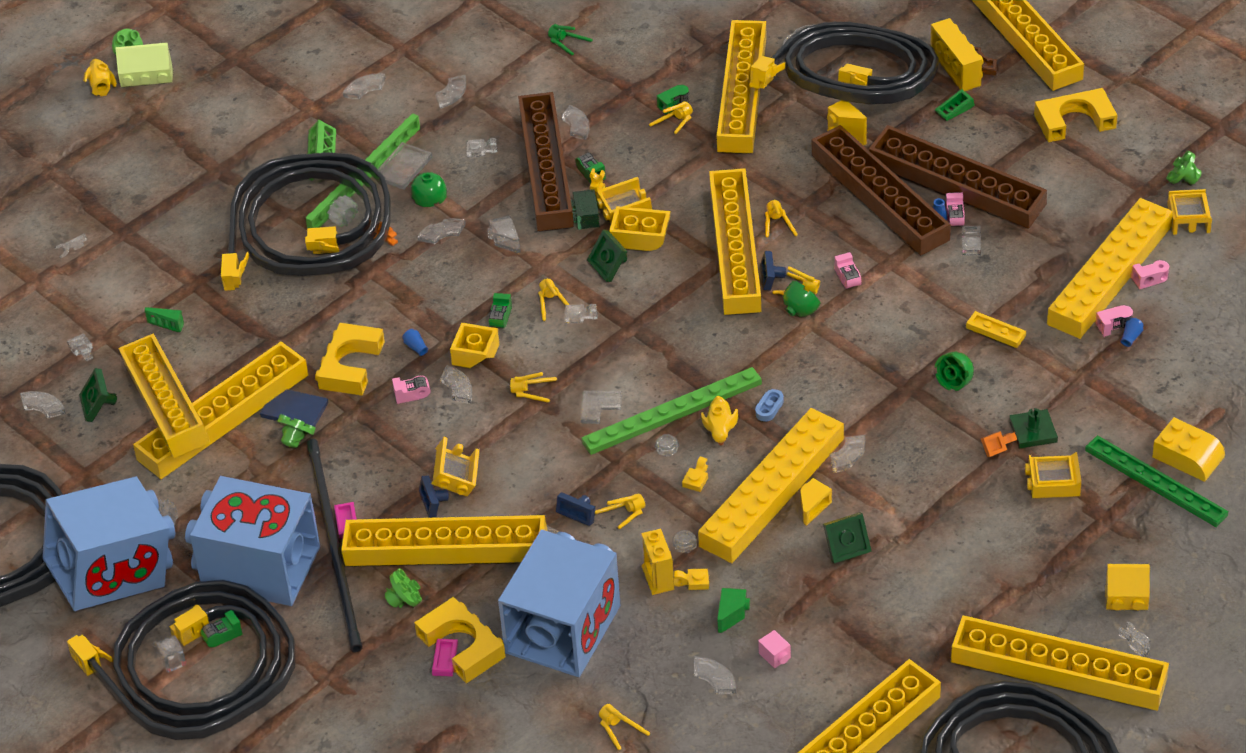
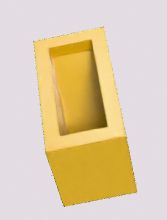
[800,478,832,526]

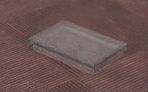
[378,142,432,190]

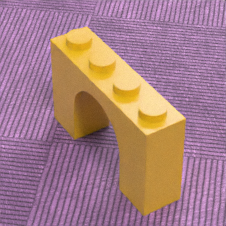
[1034,88,1117,142]
[315,323,385,396]
[414,597,506,684]

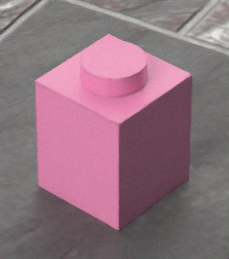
[758,630,791,669]

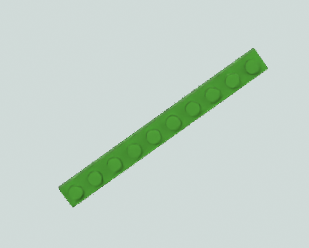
[306,114,420,228]
[582,367,762,455]

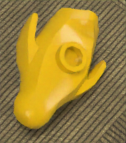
[83,59,117,96]
[701,396,738,445]

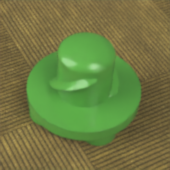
[112,29,143,55]
[1166,150,1201,185]
[277,414,316,448]
[385,568,422,608]

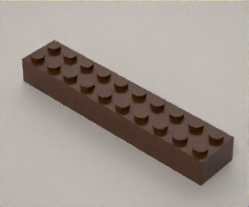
[518,92,574,231]
[811,125,951,256]
[869,125,1047,229]

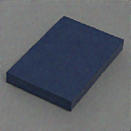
[260,389,329,427]

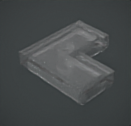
[581,391,622,424]

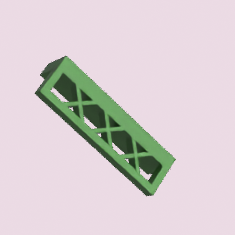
[308,120,336,181]

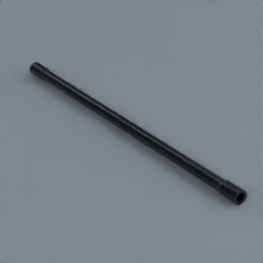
[306,439,363,652]

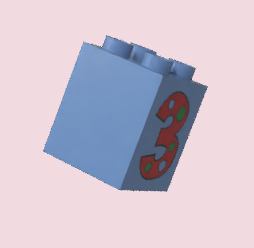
[43,476,175,611]
[185,476,320,606]
[498,529,621,678]

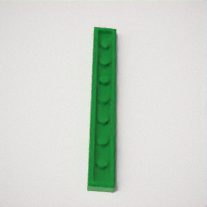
[1085,435,1229,527]

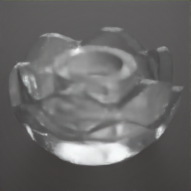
[655,434,679,456]
[672,530,697,553]

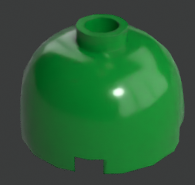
[411,172,447,207]
[783,281,821,317]
[935,351,974,391]

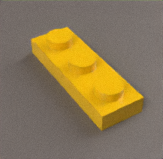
[966,311,1026,348]

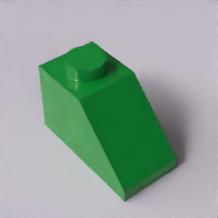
[717,588,750,633]

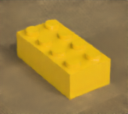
[930,18,983,91]

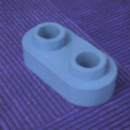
[755,389,784,421]

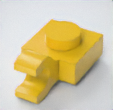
[590,169,605,200]
[682,457,708,492]
[674,569,709,590]

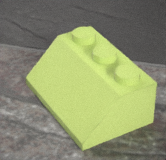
[116,43,173,87]

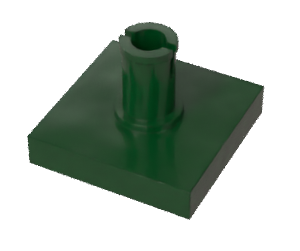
[587,230,628,282]
[79,368,117,422]
[1009,408,1058,449]
[823,512,872,563]

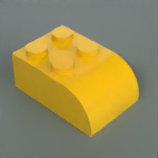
[609,206,670,251]
[1152,417,1225,482]

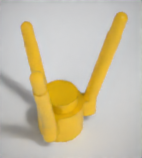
[649,101,693,134]
[765,200,798,238]
[772,266,820,295]
[538,278,570,321]
[510,372,557,402]
[595,493,645,529]
[599,704,650,750]

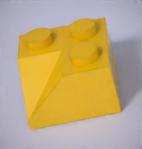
[450,323,500,368]

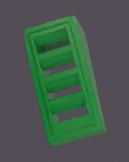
[935,89,975,121]
[145,307,184,332]

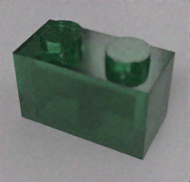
[571,189,600,230]

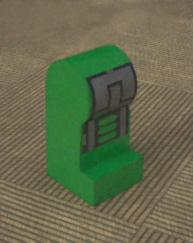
[657,85,689,115]
[575,152,606,184]
[489,293,512,328]
[200,610,243,647]

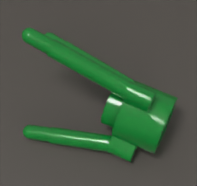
[548,24,593,55]

